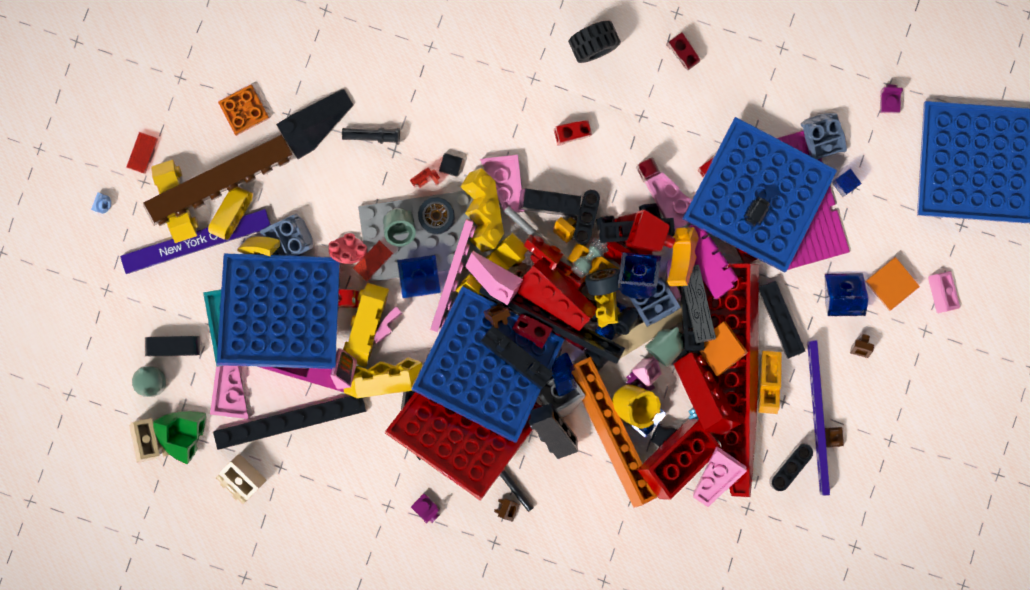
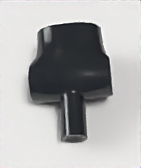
[651,423,678,447]

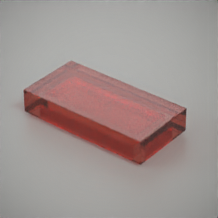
[126,132,158,174]
[353,240,393,282]

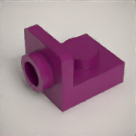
[880,84,903,114]
[625,372,655,391]
[411,493,440,524]

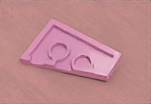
[480,155,524,214]
[645,172,692,231]
[210,365,248,419]
[693,447,747,507]

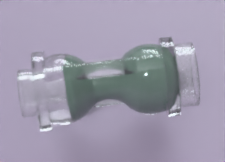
[571,238,609,278]

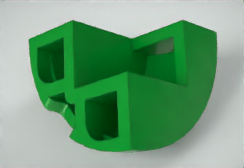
[153,411,206,464]

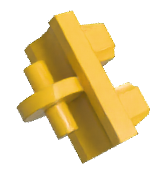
[594,292,620,328]

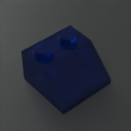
[397,255,442,299]
[824,273,869,317]

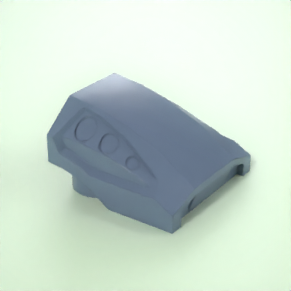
[800,113,847,160]
[260,213,313,256]
[628,277,681,327]

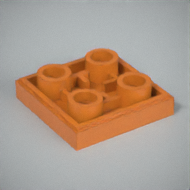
[218,84,270,136]
[865,257,920,311]
[699,322,748,376]

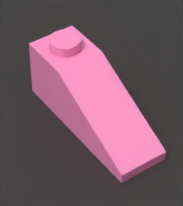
[466,251,523,305]

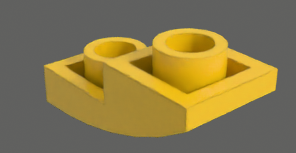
[237,237,280,256]

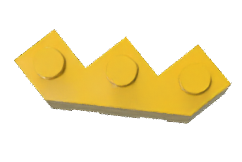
[151,159,199,243]
[460,168,504,252]
[455,232,528,298]
[343,283,389,367]
[343,357,422,398]

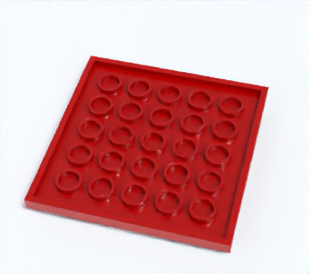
[385,392,541,501]

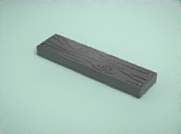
[683,265,716,343]

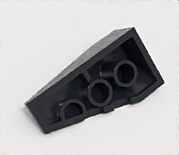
[276,89,354,160]

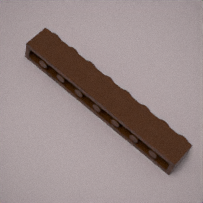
[143,134,293,226]

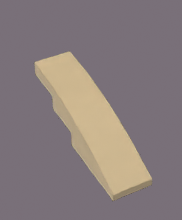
[613,308,682,359]

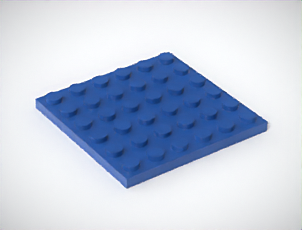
[917,101,1030,224]
[682,117,837,273]
[217,253,340,369]
[411,286,565,443]

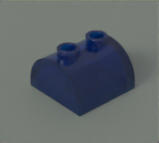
[618,252,661,299]

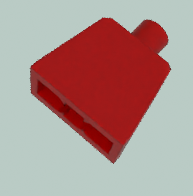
[626,210,675,252]

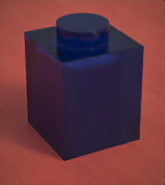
[831,168,862,198]

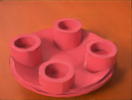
[329,233,367,264]

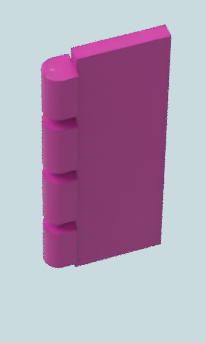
[689,224,738,299]

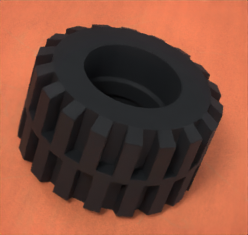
[568,21,621,63]

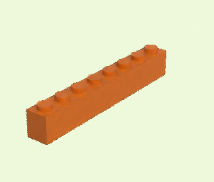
[566,357,658,508]

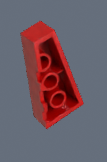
[517,258,597,331]
[673,352,741,435]

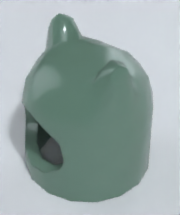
[383,208,416,246]
[645,327,683,367]
[132,366,166,397]

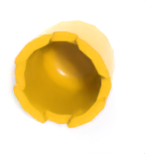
[612,384,661,429]

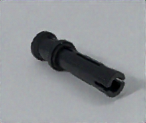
[342,127,400,145]

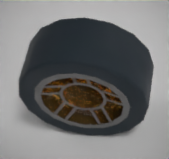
[418,197,455,234]
[585,268,624,296]

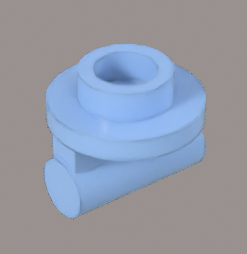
[91,192,111,214]

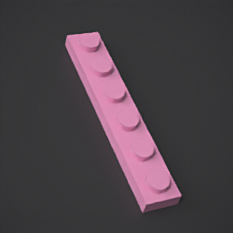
[430,219,476,332]

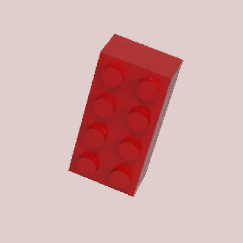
[637,419,722,500]

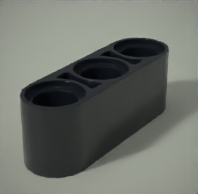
[574,190,600,245]
[145,336,200,357]
[769,444,813,491]

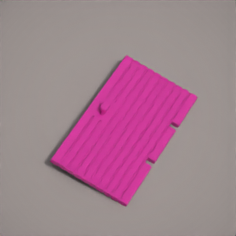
[777,131,850,270]

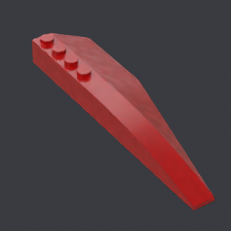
[700,264,759,497]

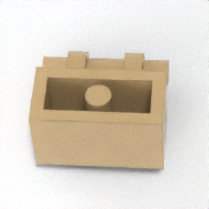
[129,418,169,463]
[216,454,267,504]

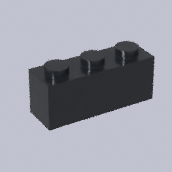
[518,188,581,217]
[529,403,578,459]

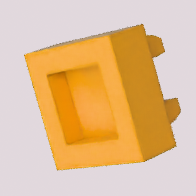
[553,217,576,243]

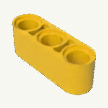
[208,187,253,240]

